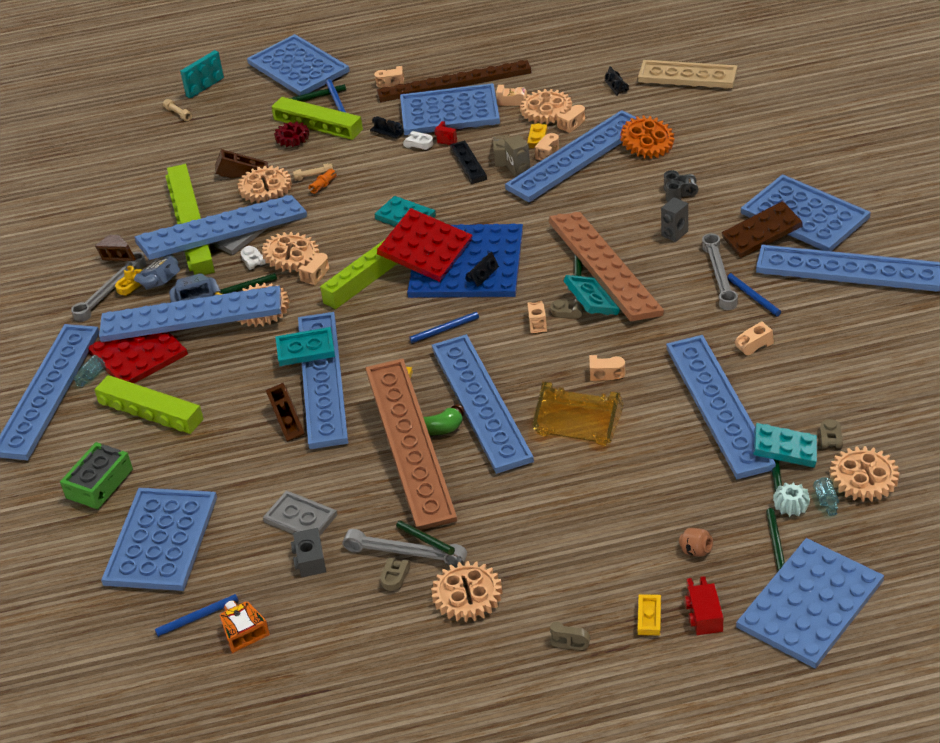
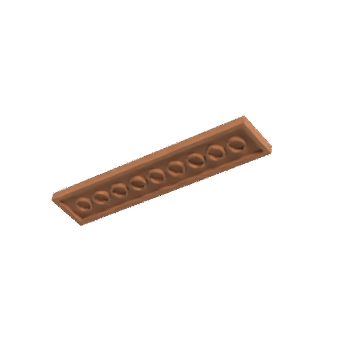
[548,212,664,321]
[365,359,457,530]

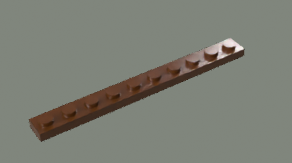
[377,60,531,103]

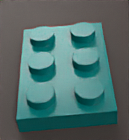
[180,50,224,98]
[374,196,436,227]
[563,275,620,315]
[275,327,335,366]
[753,423,817,468]

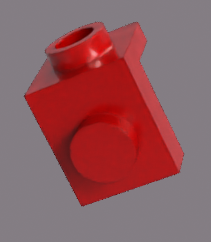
[435,121,457,145]

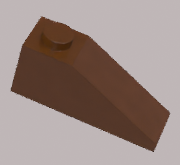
[215,149,268,178]
[95,235,136,261]
[266,383,305,442]

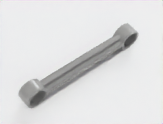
[702,233,738,310]
[71,251,146,322]
[342,529,467,568]

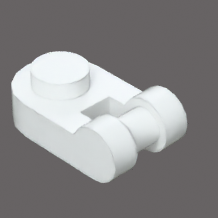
[403,131,433,150]
[241,246,266,270]

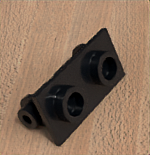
[604,66,629,96]
[370,116,404,139]
[465,252,499,287]

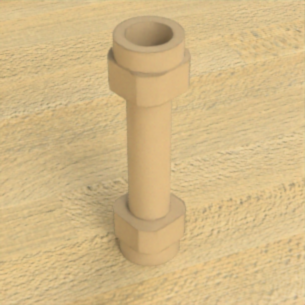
[163,99,192,121]
[293,163,333,181]

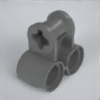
[664,170,699,202]

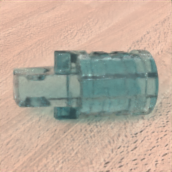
[74,355,105,387]
[813,478,839,516]

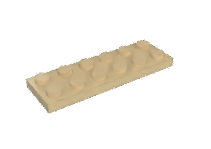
[638,60,737,89]

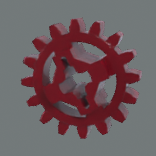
[274,121,310,147]

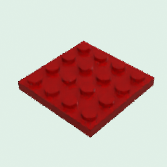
[377,208,473,282]
[88,332,188,384]

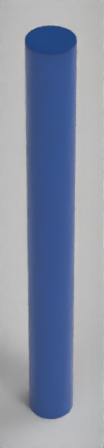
[326,79,346,113]
[727,273,781,317]
[409,311,479,343]
[155,594,239,637]

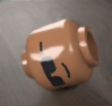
[679,527,713,557]

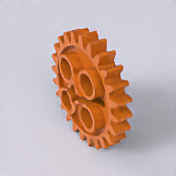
[620,115,675,159]

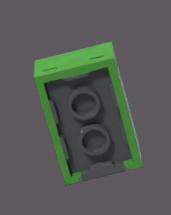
[60,442,133,510]

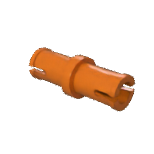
[308,169,336,194]

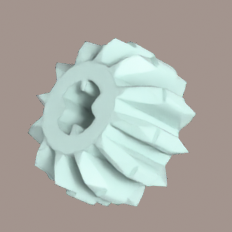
[773,482,810,517]

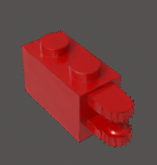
[684,576,724,635]

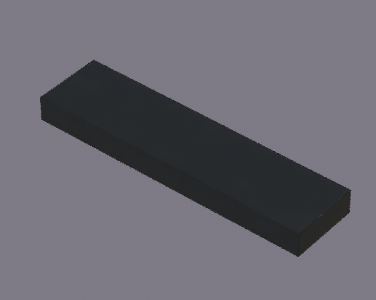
[450,140,487,184]

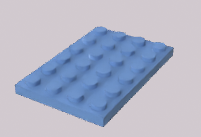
[247,34,350,96]
[400,83,500,135]
[741,174,871,251]
[101,488,217,591]
[736,538,884,669]

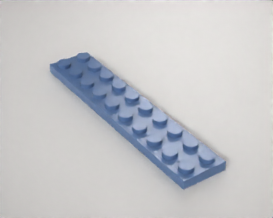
[505,110,636,202]
[135,195,307,260]
[756,245,940,292]
[99,285,281,342]
[298,312,349,449]
[0,324,99,460]
[432,334,534,474]
[666,335,776,480]

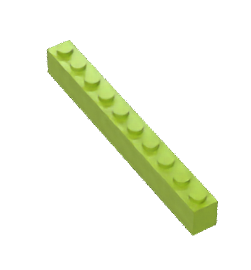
[165,164,215,275]

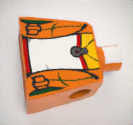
[220,601,270,653]

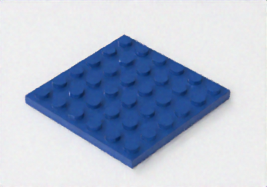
[407,223,523,298]

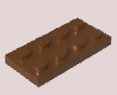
[722,201,803,258]

